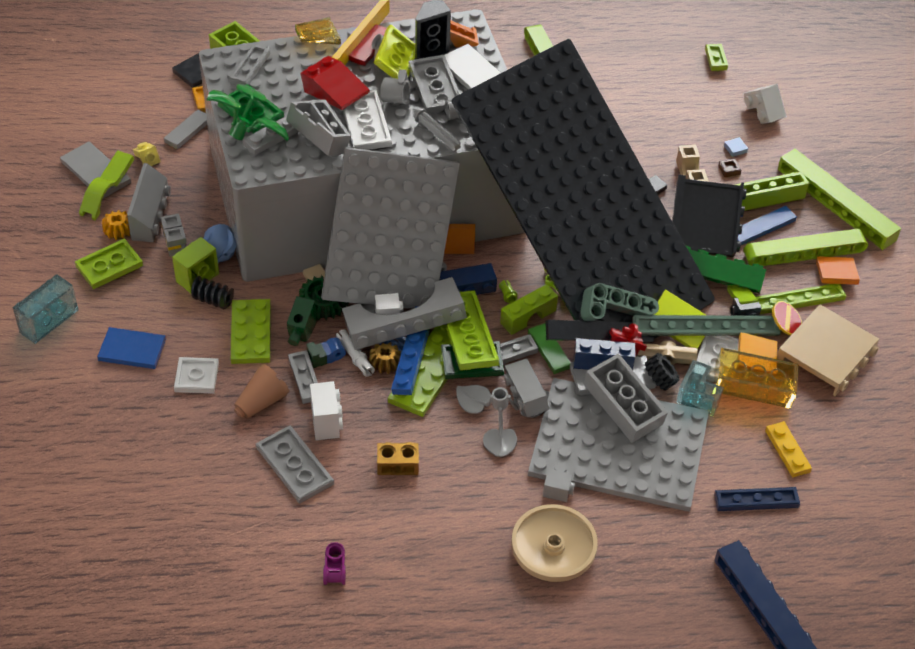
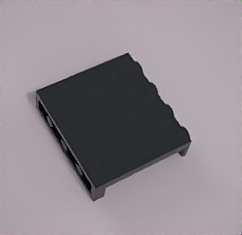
[672,175,747,257]

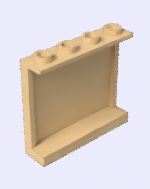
[777,304,879,396]

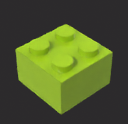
[172,237,219,293]

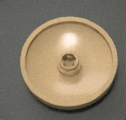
[511,504,597,582]

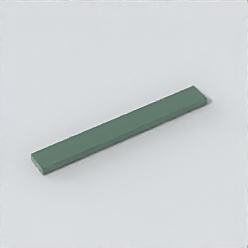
[632,315,781,336]

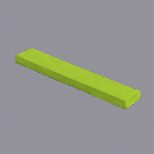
[756,284,846,314]

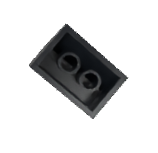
[415,0,451,60]

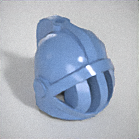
[203,224,237,263]

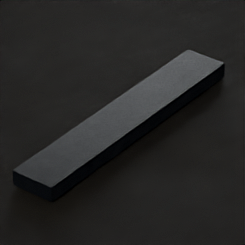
[545,320,654,343]

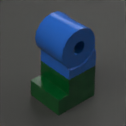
[306,337,346,368]

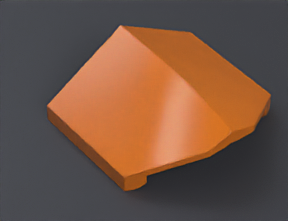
[450,20,479,48]

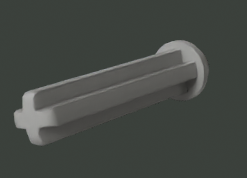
[413,108,461,151]

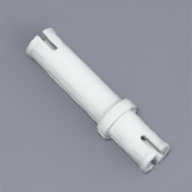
[336,329,375,377]

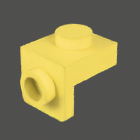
[133,142,161,166]

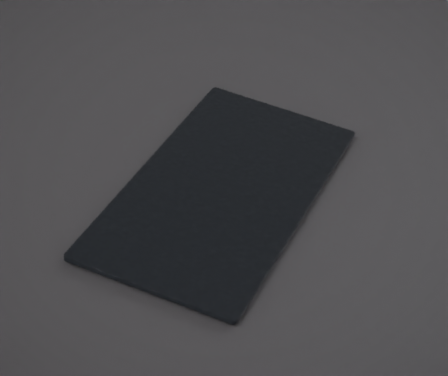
[451,39,715,344]

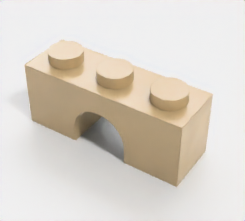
[676,145,709,182]

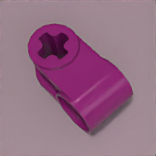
[323,542,346,585]

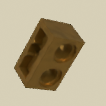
[377,442,419,475]

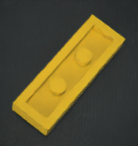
[765,421,812,478]

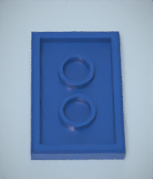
[97,327,166,369]

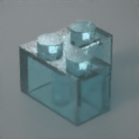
[676,360,724,416]

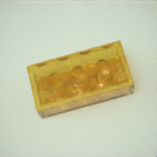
[713,347,798,408]

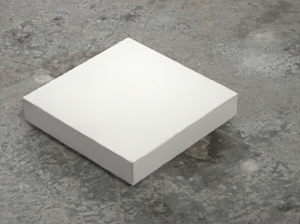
[174,357,219,394]

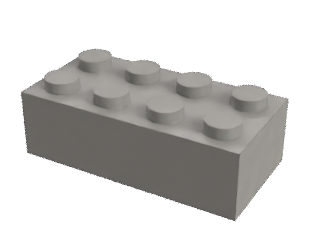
[583,353,668,443]

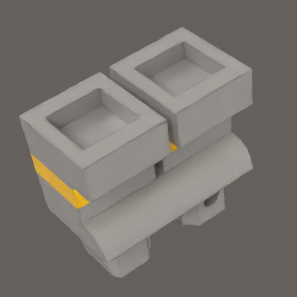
[161,214,187,257]

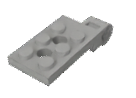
[408,55,462,120]

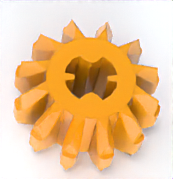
[102,210,130,240]

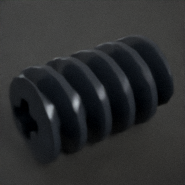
[191,276,234,310]

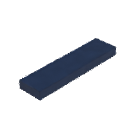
[714,487,800,511]

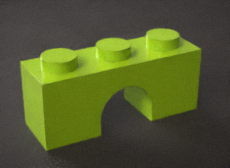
[500,284,558,335]

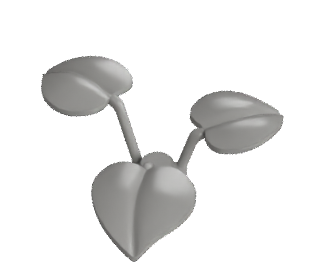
[456,385,549,457]

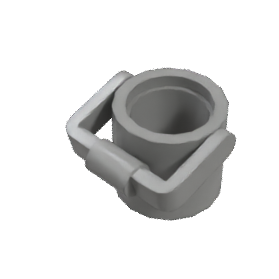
[380,70,411,105]

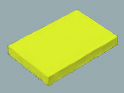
[374,25,415,79]
[654,289,706,349]

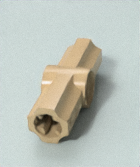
[638,341,697,365]

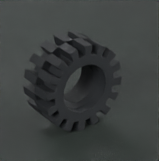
[644,353,680,391]

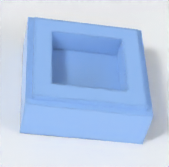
[724,137,748,157]

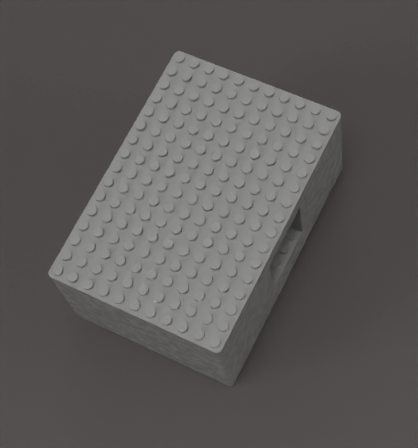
[199,9,525,282]

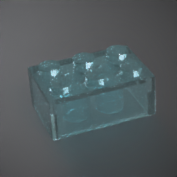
[12,274,78,344]

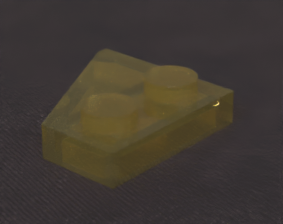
[295,17,341,45]

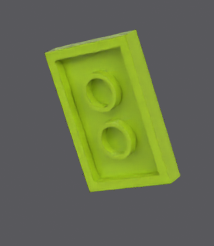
[75,238,143,289]

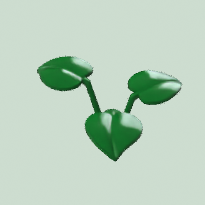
[207,84,289,141]

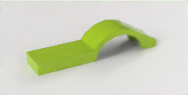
[79,150,134,221]

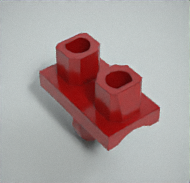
[609,323,647,357]

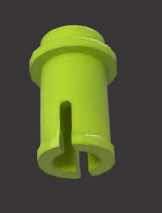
[499,280,518,304]

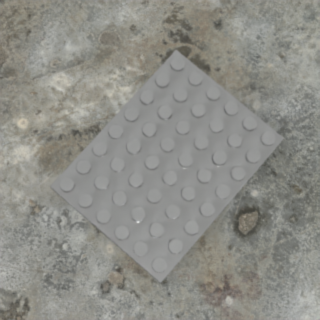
[321,147,460,309]
[528,378,709,512]

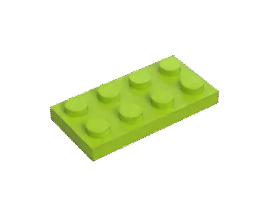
[231,299,271,364]

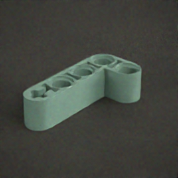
[581,283,659,321]

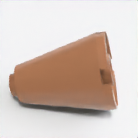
[234,364,290,419]

